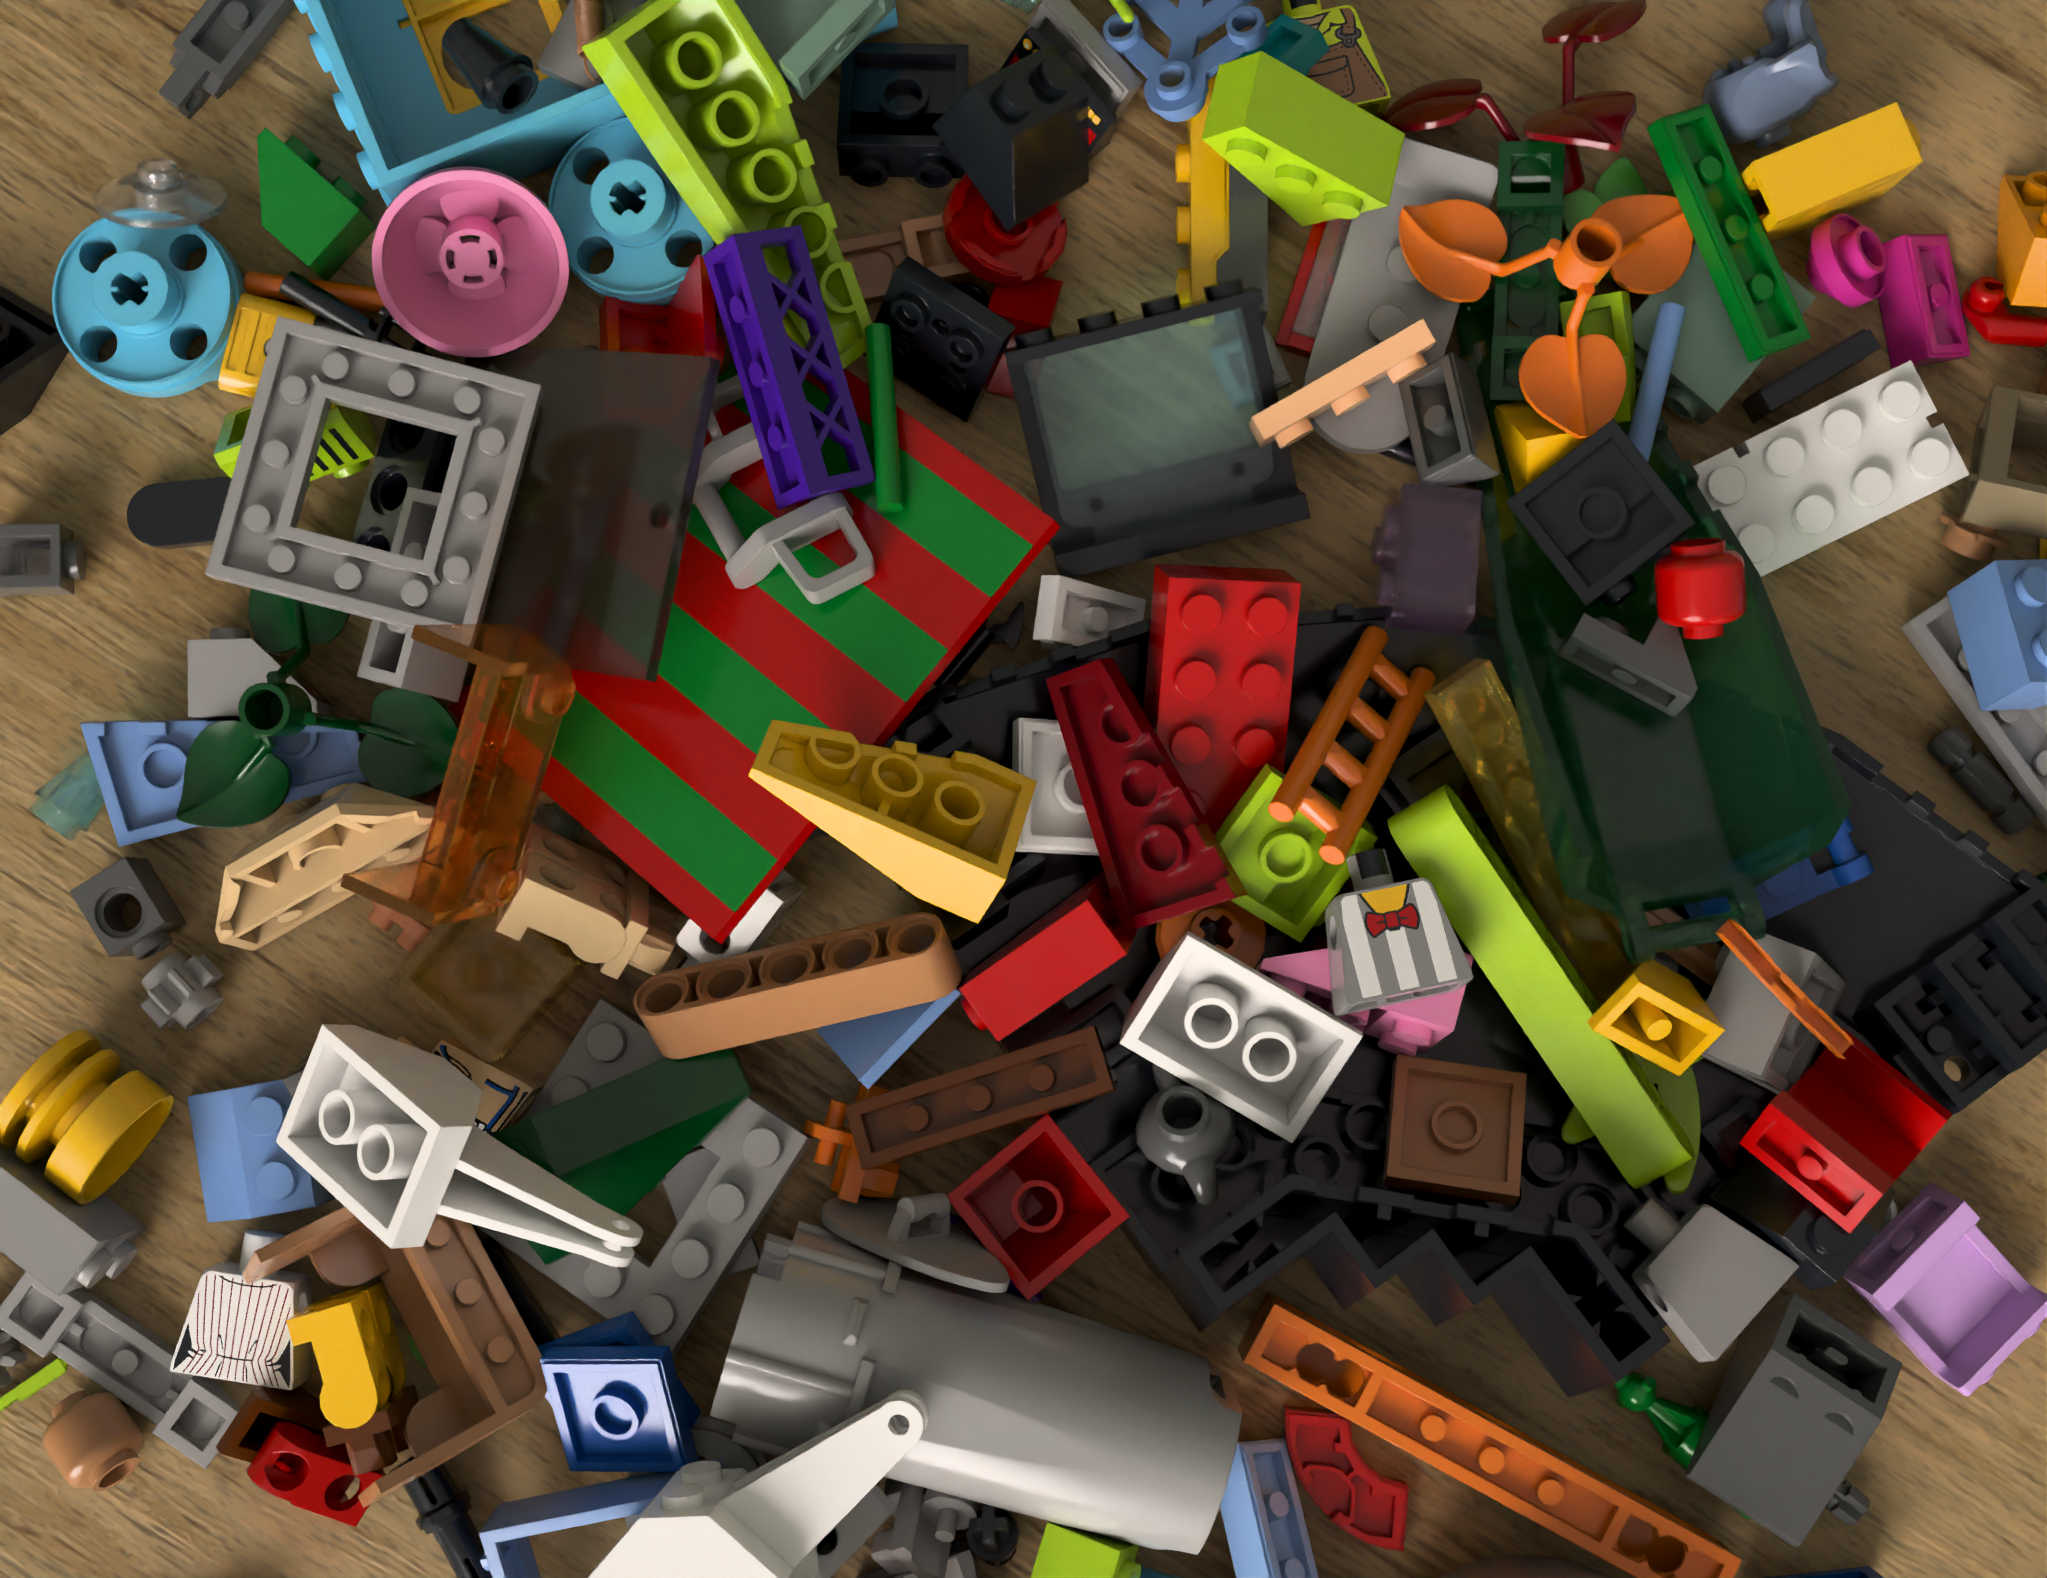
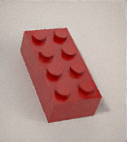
[1143,564,1301,835]

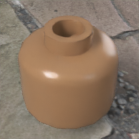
[42,1391,144,1492]

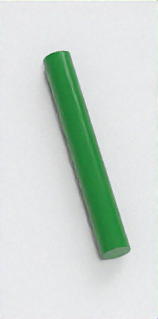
[864,323,903,513]

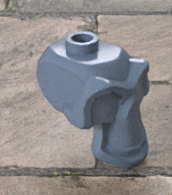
[1702,0,1840,149]

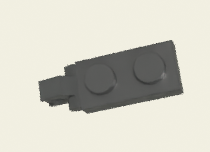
[158,0,296,119]

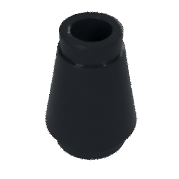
[442,17,539,114]

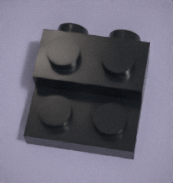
[836,42,969,188]
[1506,419,1699,610]

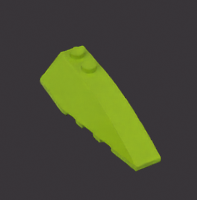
[581,0,873,369]

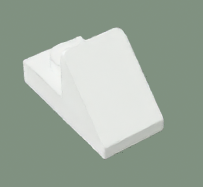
[1033,575,1146,651]

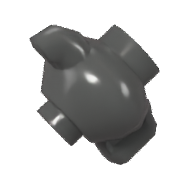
[1136,1063,1235,1205]

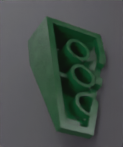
[492,1047,754,1265]

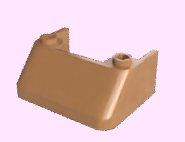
[242,1207,547,1508]

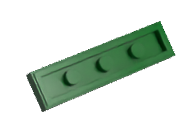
[1647,103,1811,363]

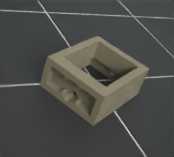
[1961,385,2047,539]

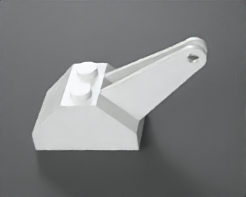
[276,1024,643,1267]
[587,1390,929,1578]

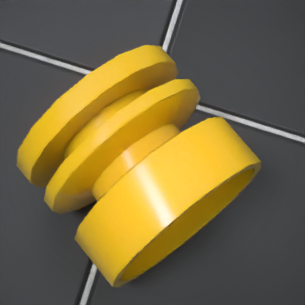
[0,1029,174,1206]

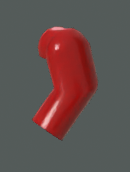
[1962,276,2047,348]

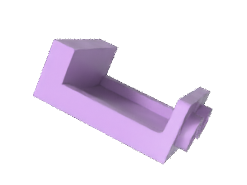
[1842,1183,2047,1396]

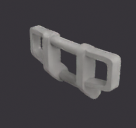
[677,374,876,604]

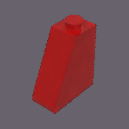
[959,872,1138,1042]

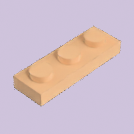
[1249,319,1436,449]

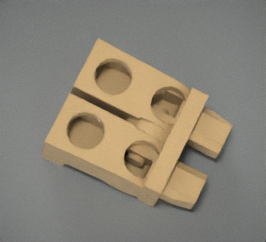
[495,822,675,980]

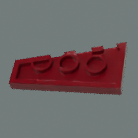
[1045,658,1248,933]

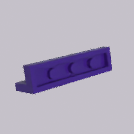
[703,225,876,510]

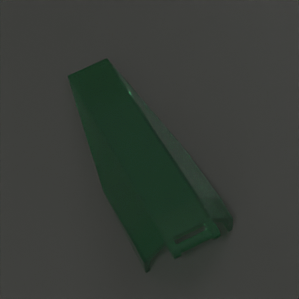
[1455,282,1852,965]

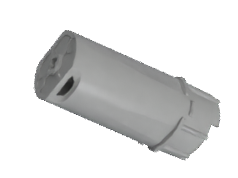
[710,1221,1242,1555]

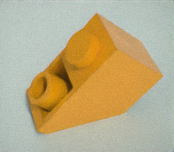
[1996,171,2047,307]

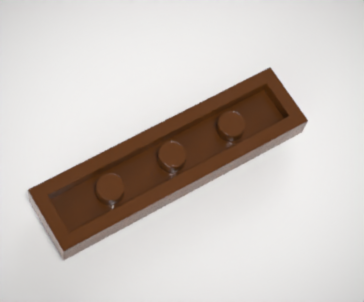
[844,1026,1117,1170]

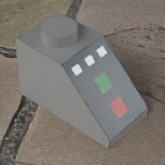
[187,628,335,719]

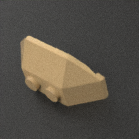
[215,782,467,951]

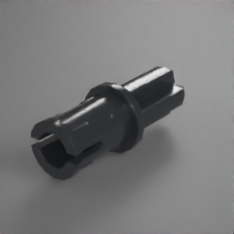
[966,1504,1019,1566]

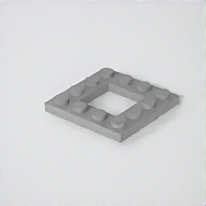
[205,316,544,646]
[473,998,814,1359]

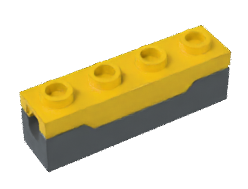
[1175,74,1268,326]

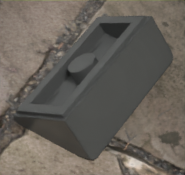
[1398,352,1500,490]

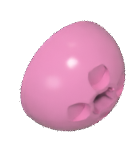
[372,166,569,357]

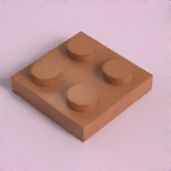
[1382,1054,1527,1205]

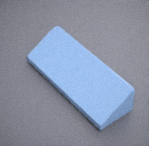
[1220,1438,1319,1578]

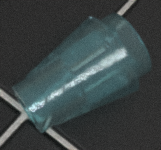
[29,751,105,841]

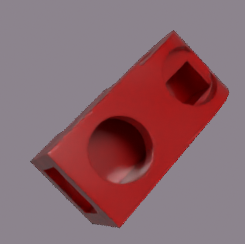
[247,1421,386,1527]

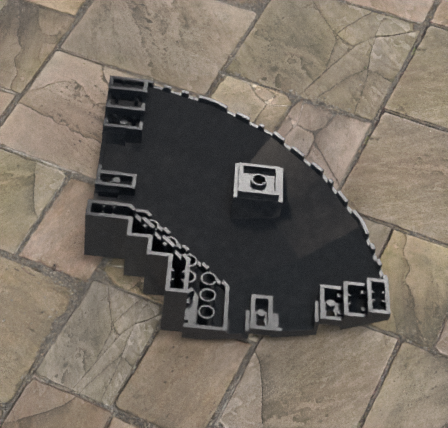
[882,601,2047,1398]

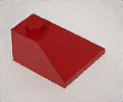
[947,1113,1131,1301]

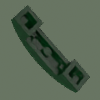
[1490,141,1565,402]

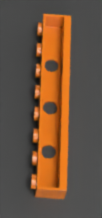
[1237,1292,1742,1578]

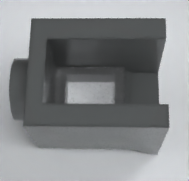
[0,523,86,598]

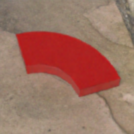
[1283,1405,1409,1552]

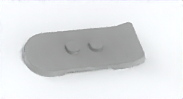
[1302,136,1498,454]

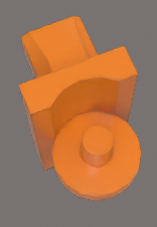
[803,1082,900,1203]

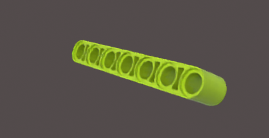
[1387,784,1695,1189]

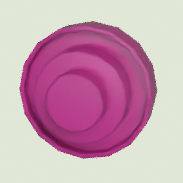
[1806,213,1887,308]

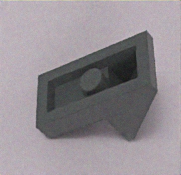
[1557,613,1698,717]

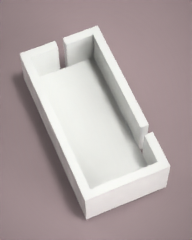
[1665,360,1970,584]

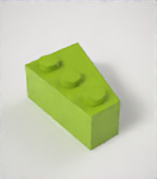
[1202,51,1405,227]

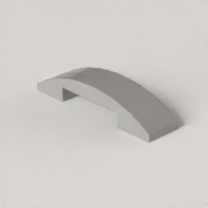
[0,1272,241,1469]

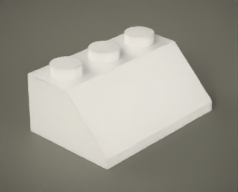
[1119,931,1363,1143]

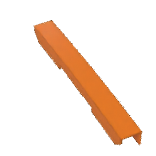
[1715,918,1854,1060]

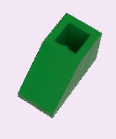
[257,127,376,281]

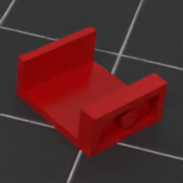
[1739,1028,1953,1234]

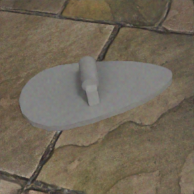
[820,1192,1010,1293]

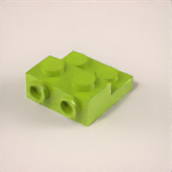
[1215,763,1378,943]

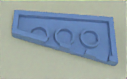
[80,717,368,847]

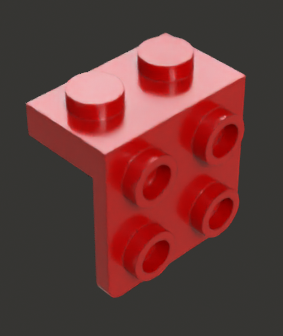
[599,254,725,429]

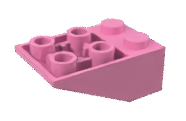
[1255,948,1474,1056]

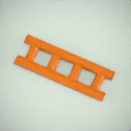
[1268,626,1436,865]

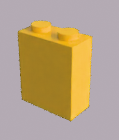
[1740,102,1923,244]

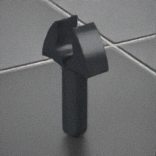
[933,601,1024,687]

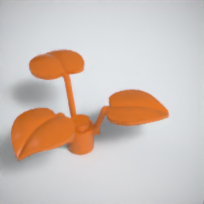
[1398,194,1694,439]

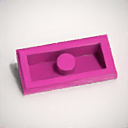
[1878,234,1970,368]

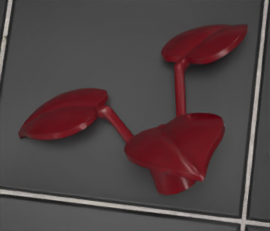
[1380,0,1647,195]

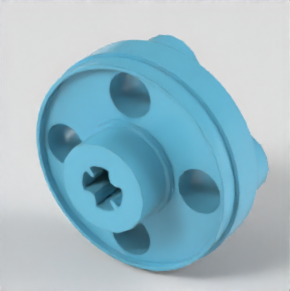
[548,117,717,306]
[52,208,246,398]

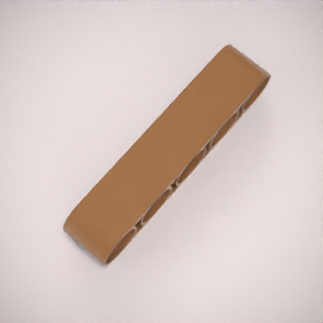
[633,912,963,1059]

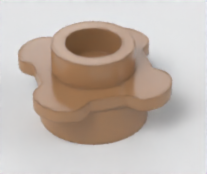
[1938,511,2012,562]

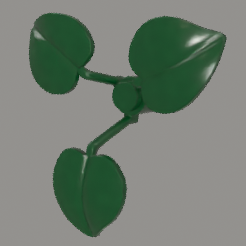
[176,588,467,829]

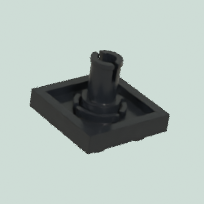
[863,256,1016,423]

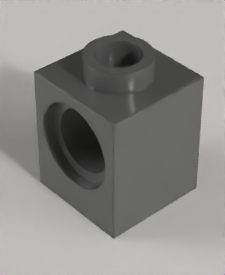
[70,857,186,961]

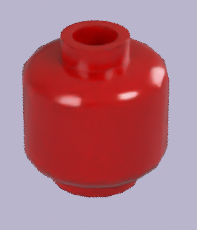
[1654,538,1747,639]

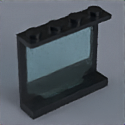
[1004,278,1311,578]

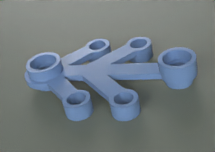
[1103,0,1268,122]

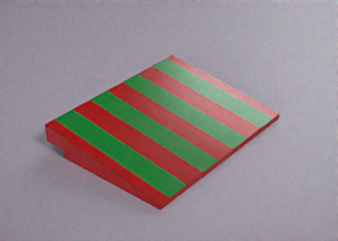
[448,333,1060,944]

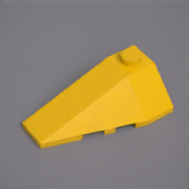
[748,719,1037,924]

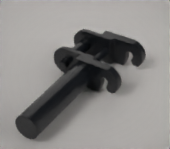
[279,271,432,356]

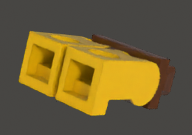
[286,1281,419,1476]

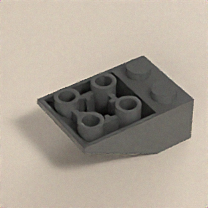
[1684,1292,1903,1547]

